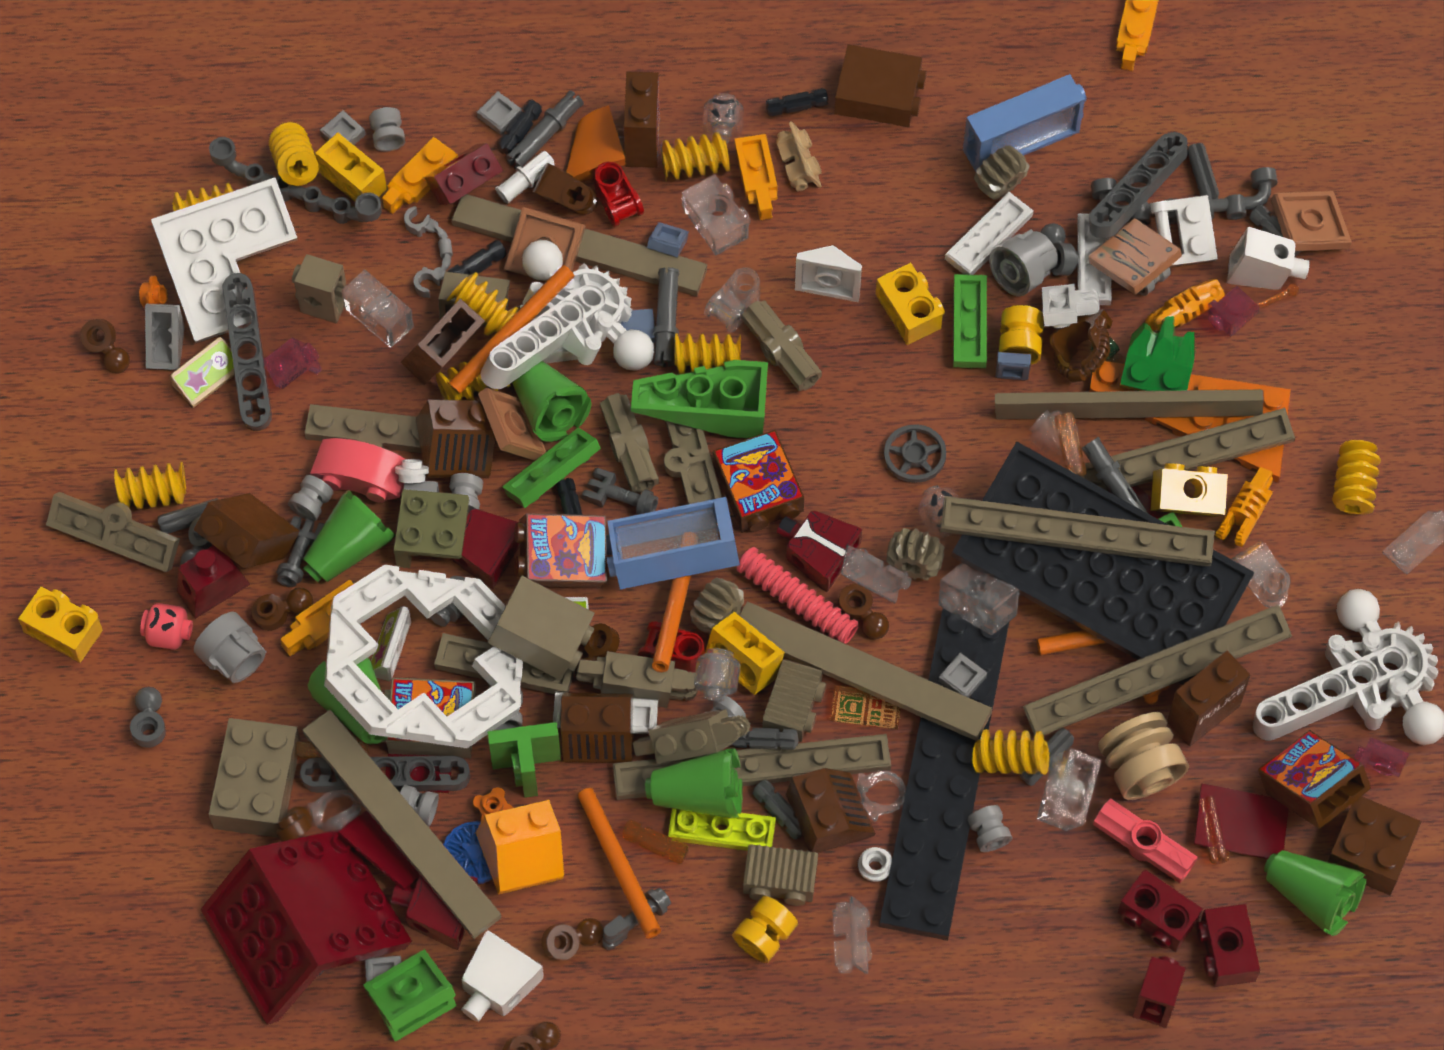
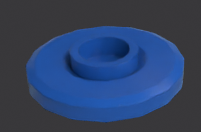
[444,821,492,884]

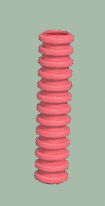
[737,547,858,644]

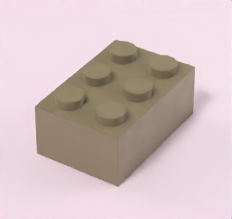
[209,718,301,838]

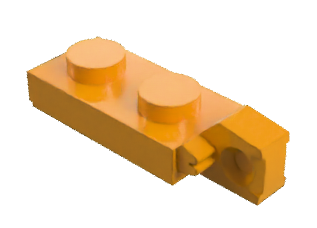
[1116,0,1159,71]
[734,134,778,220]
[382,137,458,214]
[280,580,353,656]

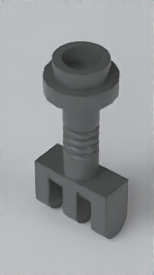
[581,468,658,515]
[276,516,324,587]
[602,888,671,950]

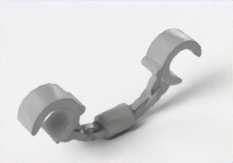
[404,206,453,298]

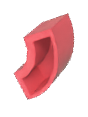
[310,438,405,503]

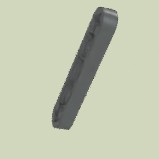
[1089,132,1188,239]
[223,273,272,431]
[300,756,471,793]

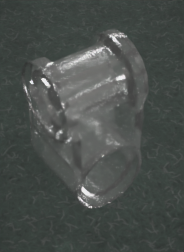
[704,267,760,332]
[1232,541,1291,608]

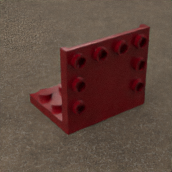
[200,829,412,1025]

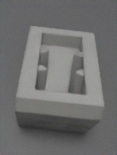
[145,304,185,370]

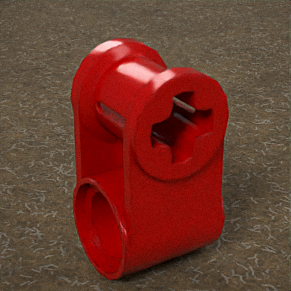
[595,161,644,227]
[637,622,706,673]

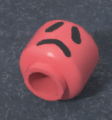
[140,603,193,650]

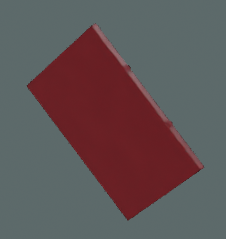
[1194,783,1288,859]
[337,810,420,890]

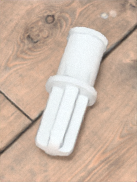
[495,151,555,204]

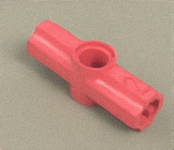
[1093,798,1198,883]

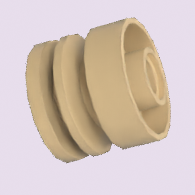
[1098,712,1189,800]

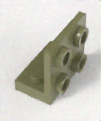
[394,489,470,568]

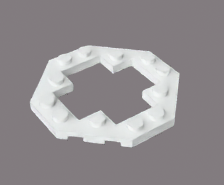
[324,565,523,748]

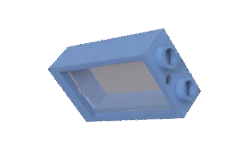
[963,74,1086,172]
[606,497,740,589]

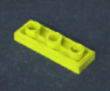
[668,808,776,851]

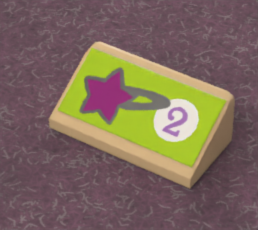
[170,337,235,408]

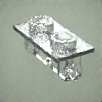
[1382,510,1444,575]
[841,545,911,604]
[832,896,872,974]

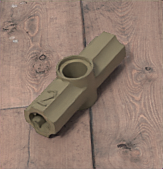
[742,300,822,391]
[600,393,659,493]

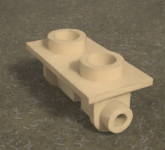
[776,121,822,191]

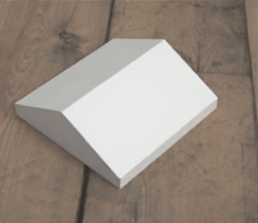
[795,245,862,302]

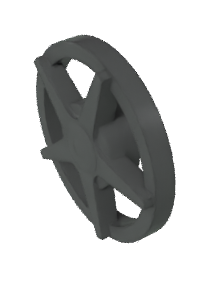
[884,424,946,483]

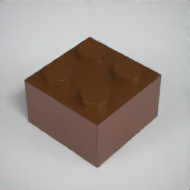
[1328,796,1422,895]

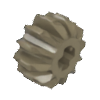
[974,145,1030,200]
[886,528,945,580]
[690,577,744,634]

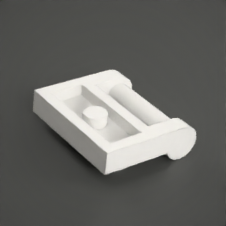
[1150,195,1218,267]

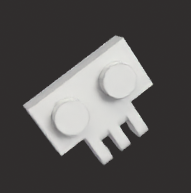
[1042,284,1100,328]

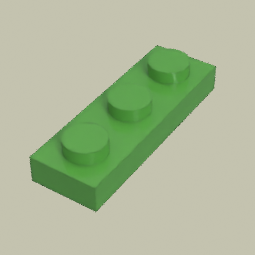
[953,274,987,368]
[502,427,601,508]

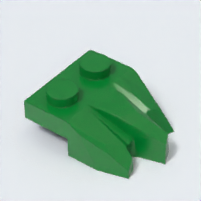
[1119,316,1196,391]

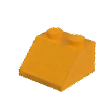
[476,800,564,895]

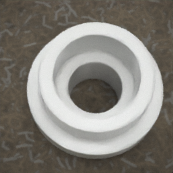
[395,459,429,483]
[858,847,892,882]

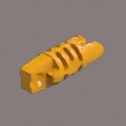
[1145,279,1225,332]
[1215,467,1273,547]

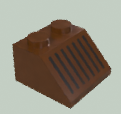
[416,400,495,478]
[561,692,633,763]
[786,768,876,853]

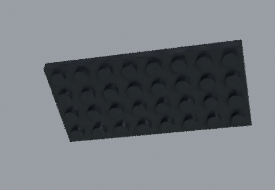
[951,441,1255,685]

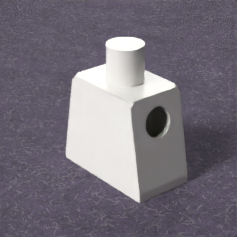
[1227,227,1309,290]
[462,930,544,1022]

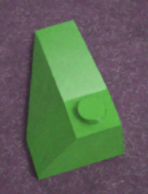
[631,360,768,438]

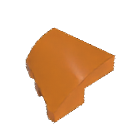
[566,105,625,182]

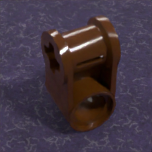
[533,163,598,215]

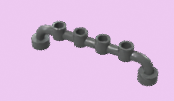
[209,137,382,224]
[1091,167,1278,225]

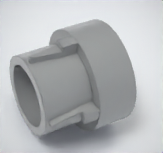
[989,229,1058,296]
[194,612,267,683]

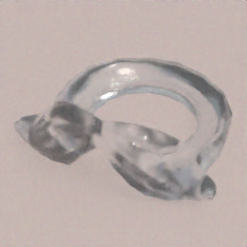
[857,770,906,822]
[307,790,362,832]

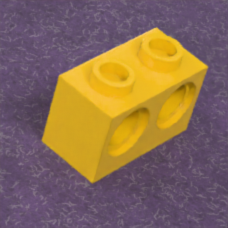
[315,132,387,202]
[875,263,945,345]
[18,587,103,663]
[705,612,785,695]

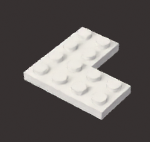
[151,177,297,343]

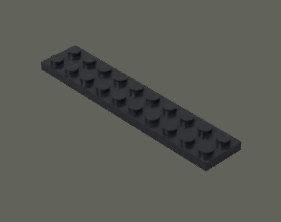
[879,607,1010,941]

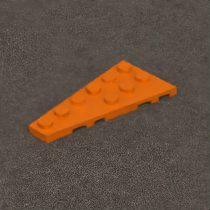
[1089,361,1291,483]

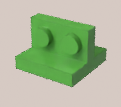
[487,722,561,798]
[363,949,457,1042]

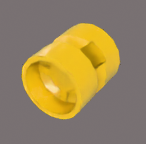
[999,305,1044,365]
[732,896,798,963]

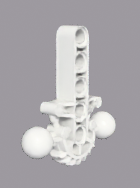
[481,240,654,389]
[1253,588,1444,746]

